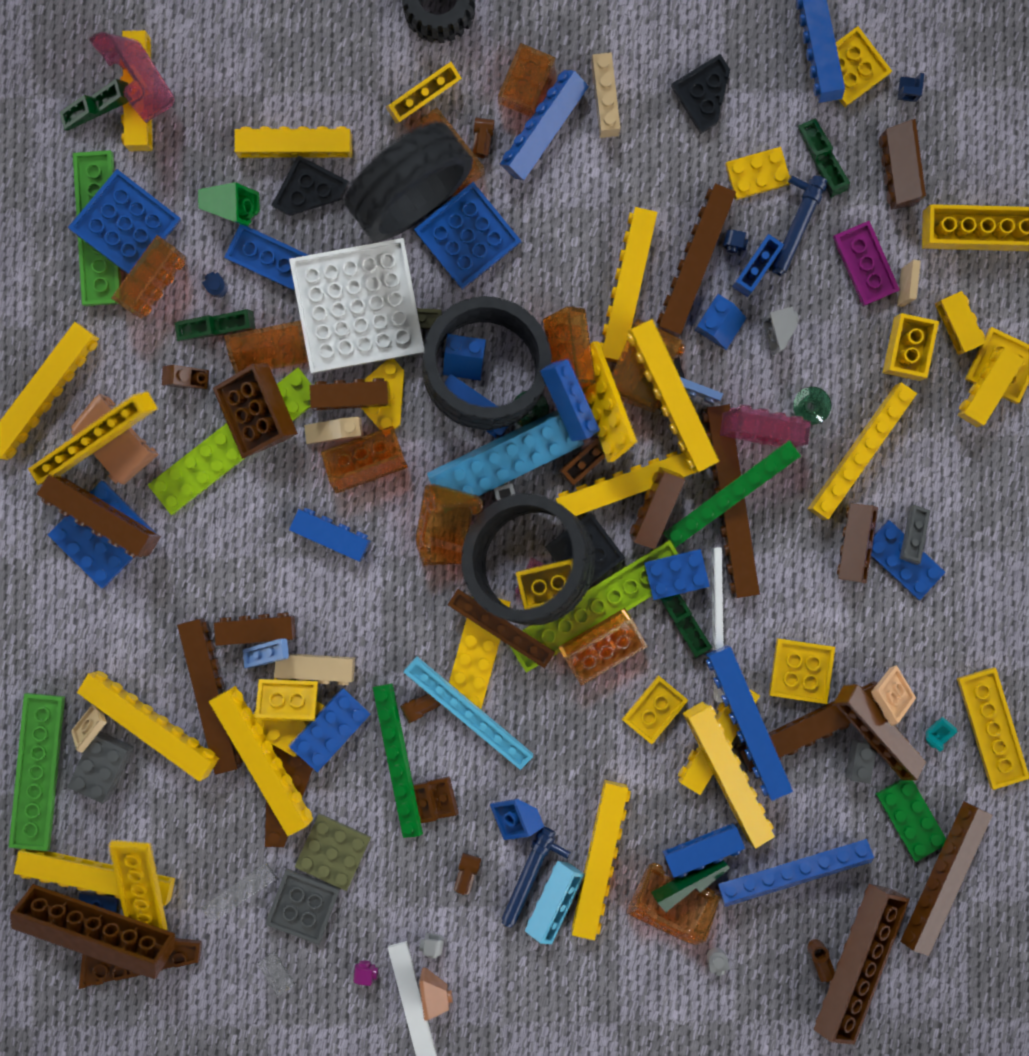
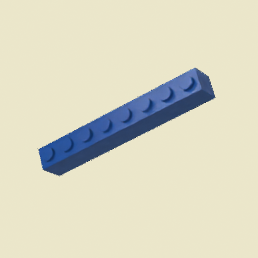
[705,645,793,801]
[718,839,874,907]

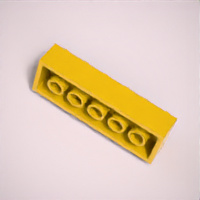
[922,204,1029,251]

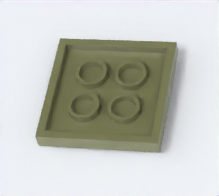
[295,813,371,891]

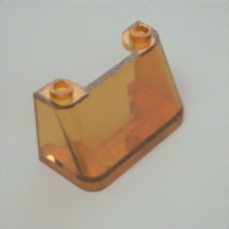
[612,319,686,413]
[415,484,483,566]
[627,863,720,945]

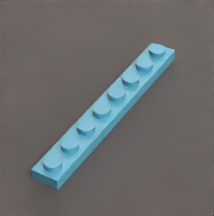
[404,656,533,770]

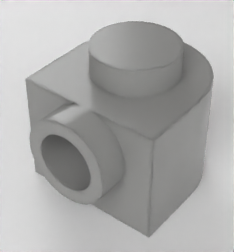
[494,482,515,501]
[419,933,444,958]
[707,947,730,976]

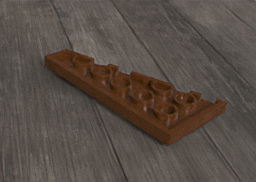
[265,744,313,848]
[79,938,202,989]

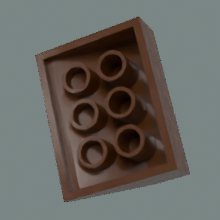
[213,363,298,459]

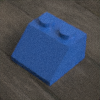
[694,294,747,350]
[443,334,486,381]

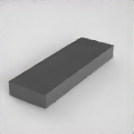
[900,504,931,565]

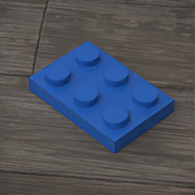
[644,549,710,600]

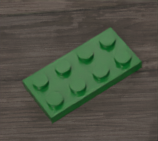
[876,779,946,862]

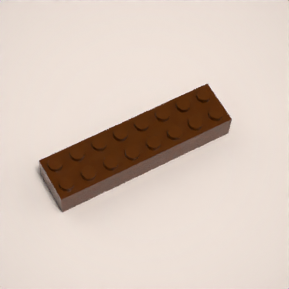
[10,884,175,979]
[813,884,910,1045]

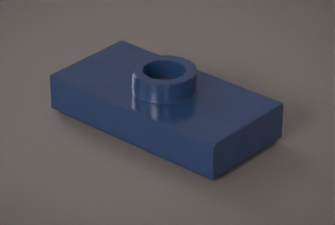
[79,892,119,913]

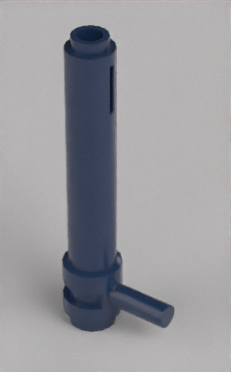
[772,175,827,276]
[502,826,571,928]

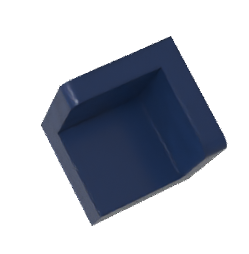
[897,73,924,102]

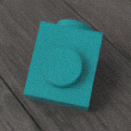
[926,717,957,752]

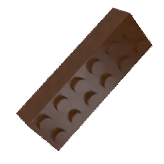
[36,474,161,558]

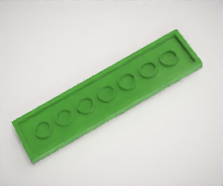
[73,150,123,306]
[9,693,65,851]

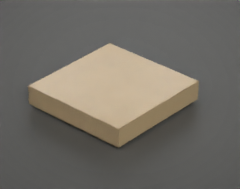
[897,260,921,307]
[71,704,107,753]

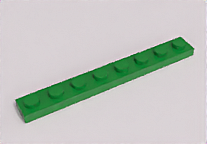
[663,440,801,548]
[373,683,423,838]

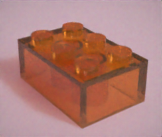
[498,43,556,118]

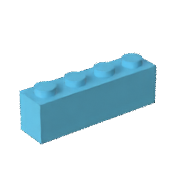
[525,861,585,944]

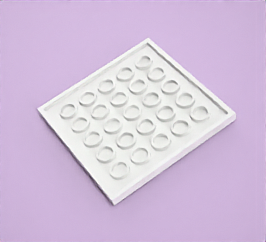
[289,238,424,374]

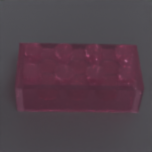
[720,405,811,448]

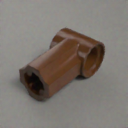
[472,117,495,158]
[400,693,441,723]
[454,853,481,895]
[807,939,835,982]

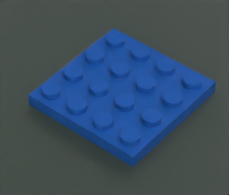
[68,169,181,278]
[414,182,521,290]
[48,480,156,589]

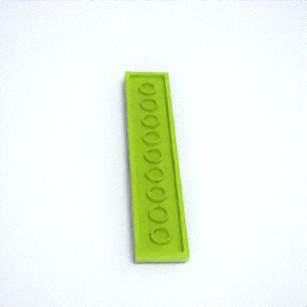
[148,367,312,515]
[510,540,678,673]

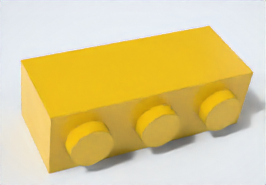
[935,291,986,355]

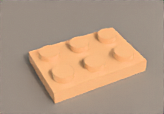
[871,665,916,726]

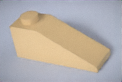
[304,416,363,444]

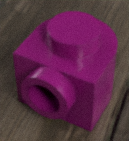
[353,960,378,986]

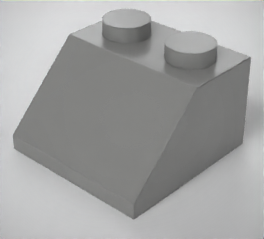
[762,306,799,356]

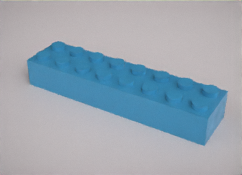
[427,410,585,512]

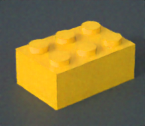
[882,313,939,381]
[516,558,573,609]

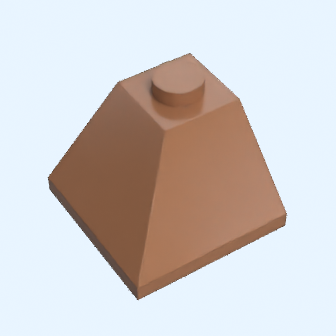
[419,968,453,1021]

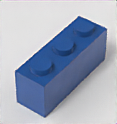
[732,234,784,297]

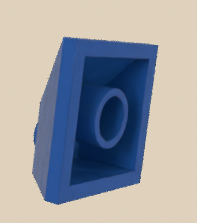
[490,799,544,840]

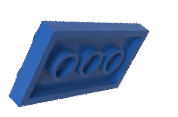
[224,224,308,291]
[871,520,946,600]
[288,688,371,773]

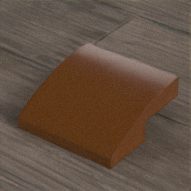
[413,776,459,823]

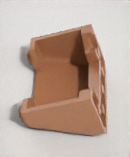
[71,394,159,484]

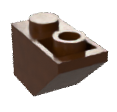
[162,365,209,389]

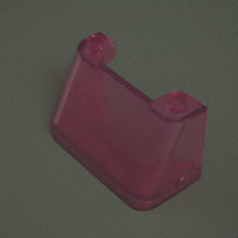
[89,32,175,123]

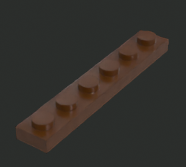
[447,589,555,669]

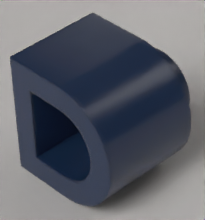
[723,230,748,253]
[202,272,228,298]

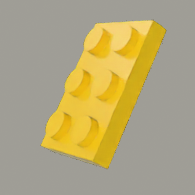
[725,147,790,200]
[622,675,689,745]
[255,679,318,721]

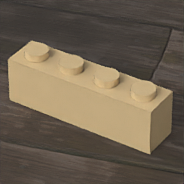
[591,52,621,138]
[274,654,355,685]

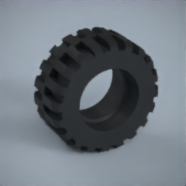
[402,0,476,43]

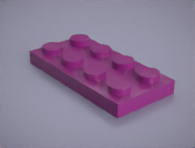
[832,220,900,307]

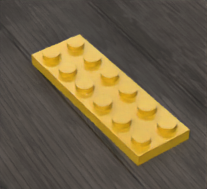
[571,341,637,462]
[449,597,511,709]
[957,667,1029,790]
[109,840,167,930]

